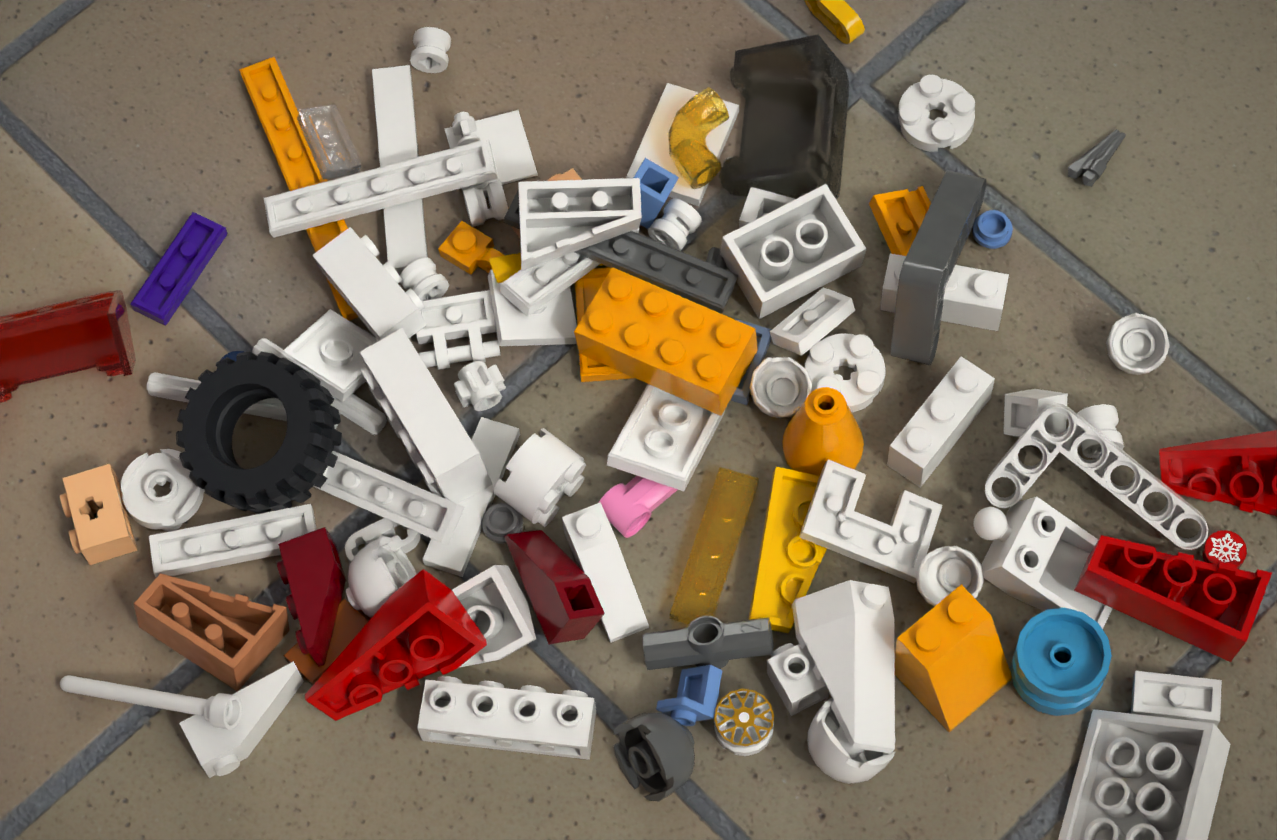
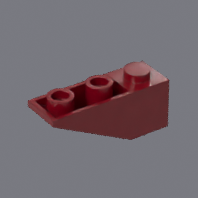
[277,527,346,667]
[504,530,605,645]

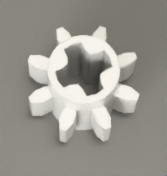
[454,361,506,411]

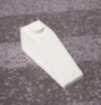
[562,502,649,643]
[179,661,304,778]

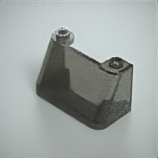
[719,34,849,199]

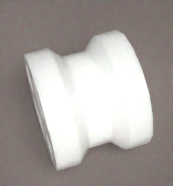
[410,27,451,73]
[400,257,449,301]

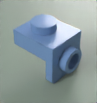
[656,665,722,726]

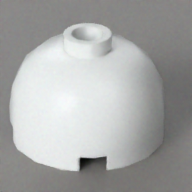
[346,536,416,618]
[807,698,896,784]

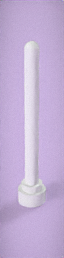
[60,675,242,730]

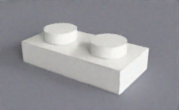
[770,287,855,356]
[1131,671,1222,726]

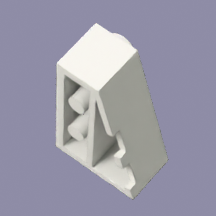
[518,178,642,271]

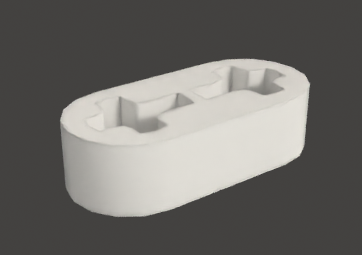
[345,518,420,564]

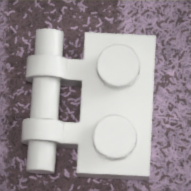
[416,290,501,370]

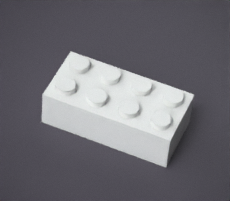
[360,328,493,504]

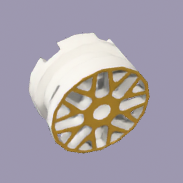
[714,689,774,756]

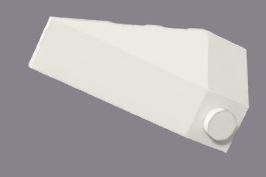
[437,565,536,672]
[792,580,895,754]

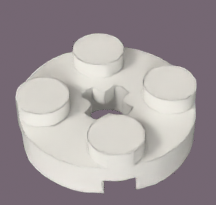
[898,75,975,152]
[805,333,885,412]
[121,449,205,532]

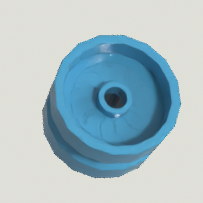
[1010,608,1112,716]

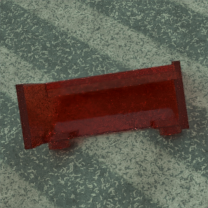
[0,290,136,403]

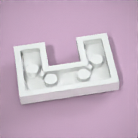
[799,459,943,583]

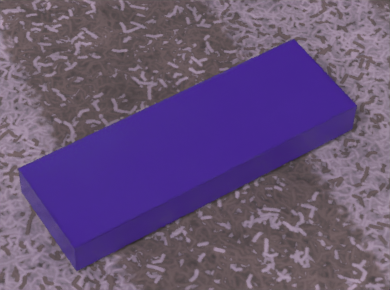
[130,212,228,326]

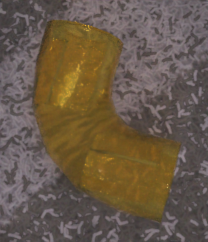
[668,87,729,189]

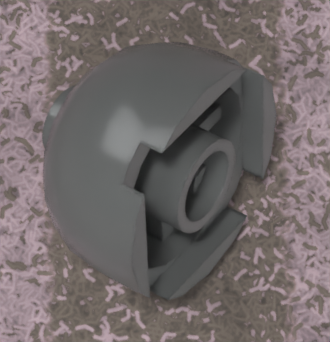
[613,713,695,802]

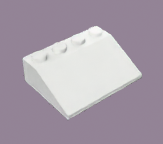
[1058,709,1231,840]

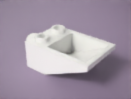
[973,496,1112,629]

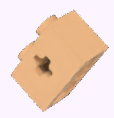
[60,464,138,565]

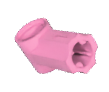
[599,476,678,538]

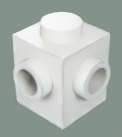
[767,643,829,716]

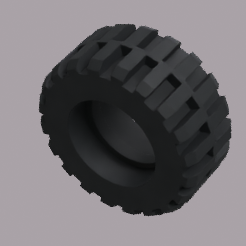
[176,351,342,514]

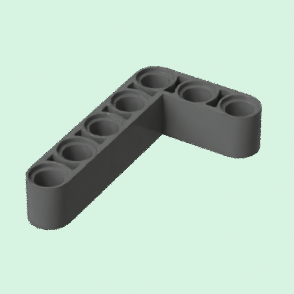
[891,170,987,365]

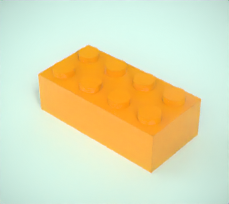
[574,267,758,416]

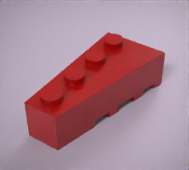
[1074,535,1272,662]

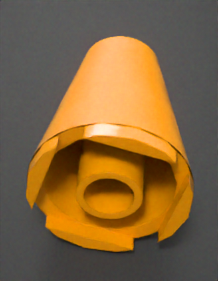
[782,387,864,476]

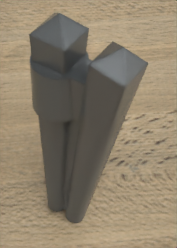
[1068,129,1126,187]

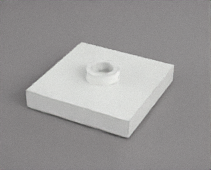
[488,270,577,346]
[280,309,378,402]

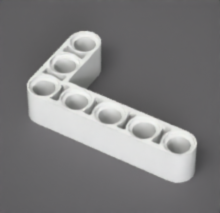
[985,403,1208,550]

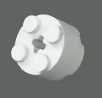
[494,428,586,527]

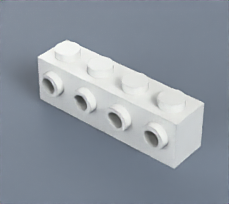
[417,676,596,760]

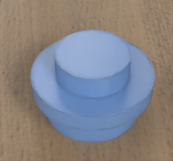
[973,210,1013,249]

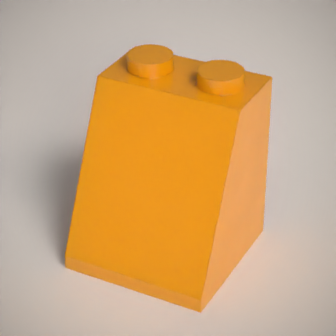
[895,584,1012,733]

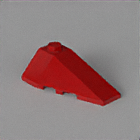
[1159,430,1277,516]
[305,569,487,721]

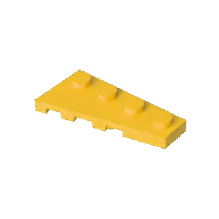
[748,467,827,633]

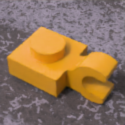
[438,220,505,275]

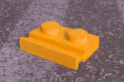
[869,186,931,256]

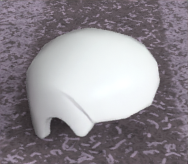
[1106,313,1170,375]
[750,357,812,418]
[916,546,984,606]

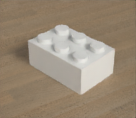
[720,184,866,319]

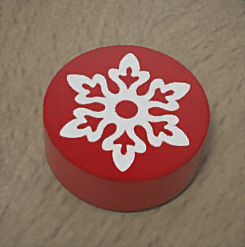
[1202,530,1247,569]

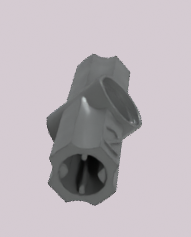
[643,616,774,670]

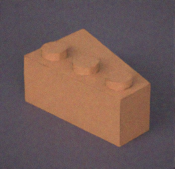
[134,573,290,692]

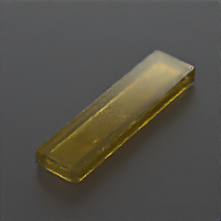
[670,467,759,624]

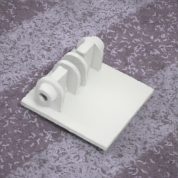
[445,110,538,190]

